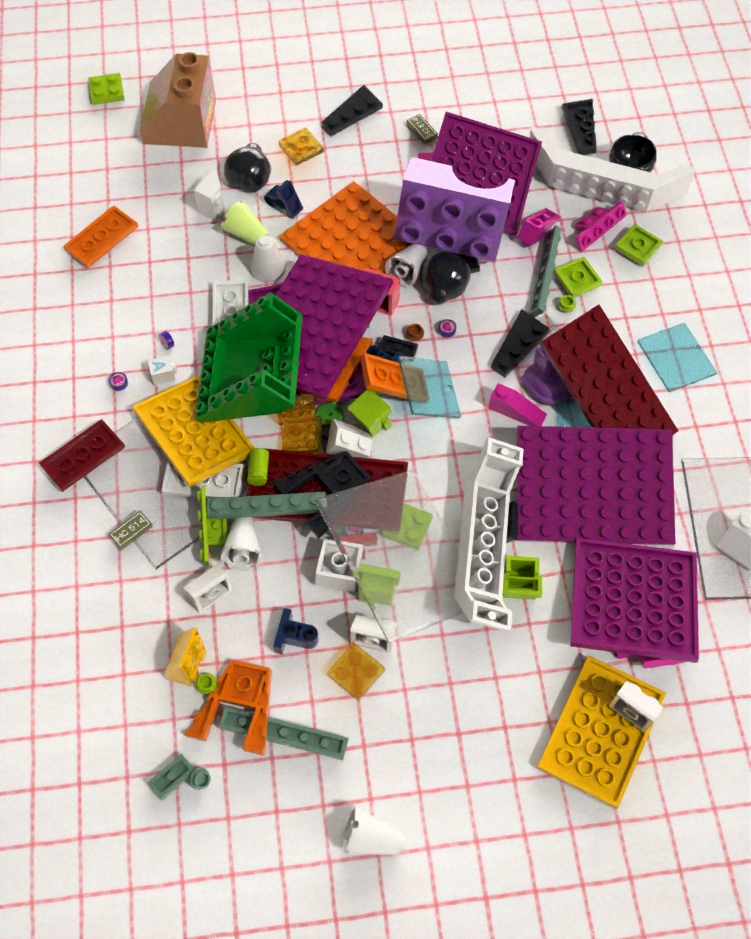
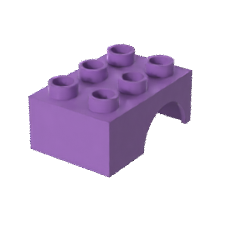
[394,157,515,262]

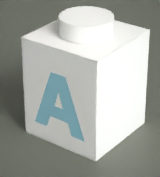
[148,356,177,385]

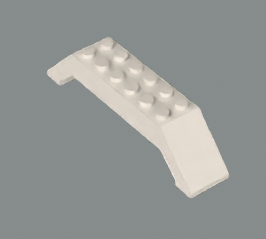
[529,126,696,212]
[454,437,523,632]

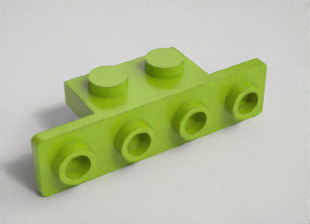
[197,485,227,566]

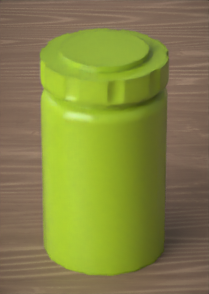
[247,448,269,486]

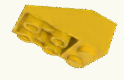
[164,627,207,687]

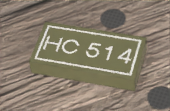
[406,114,438,145]
[108,511,153,551]

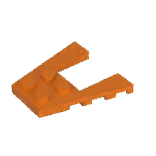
[300,337,373,403]
[184,660,272,756]

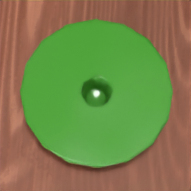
[316,403,344,425]

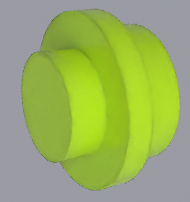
[558,295,576,312]
[196,673,217,695]

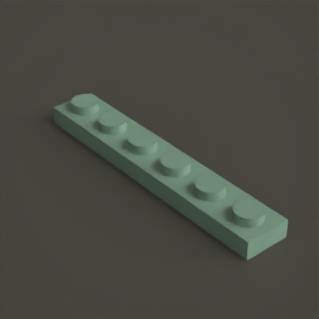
[528,225,561,318]
[207,492,327,520]
[219,706,349,760]

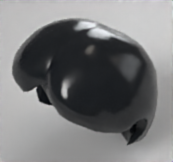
[609,132,657,173]
[224,143,271,193]
[421,251,471,305]

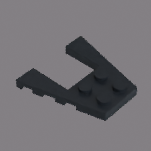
[273,451,371,539]

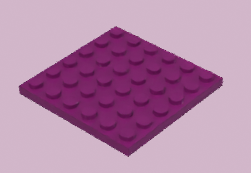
[431,111,542,236]
[570,538,699,663]

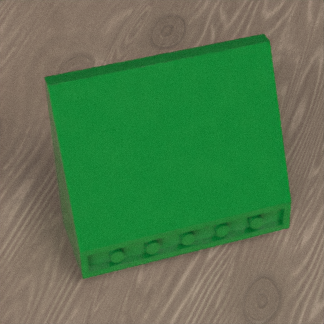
[195,292,302,423]

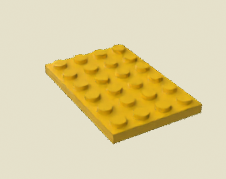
[132,375,255,488]
[537,655,666,809]

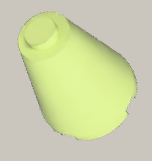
[221,201,269,245]

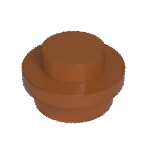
[406,324,424,341]

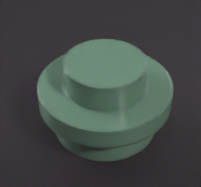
[189,767,211,790]

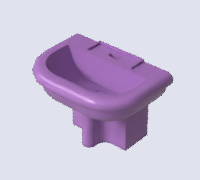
[520,346,572,404]

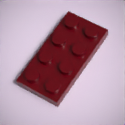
[39,419,125,492]

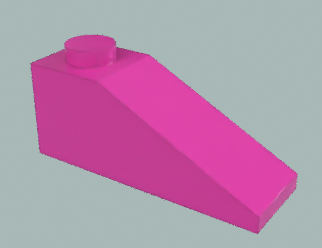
[517,208,560,246]
[488,383,547,426]

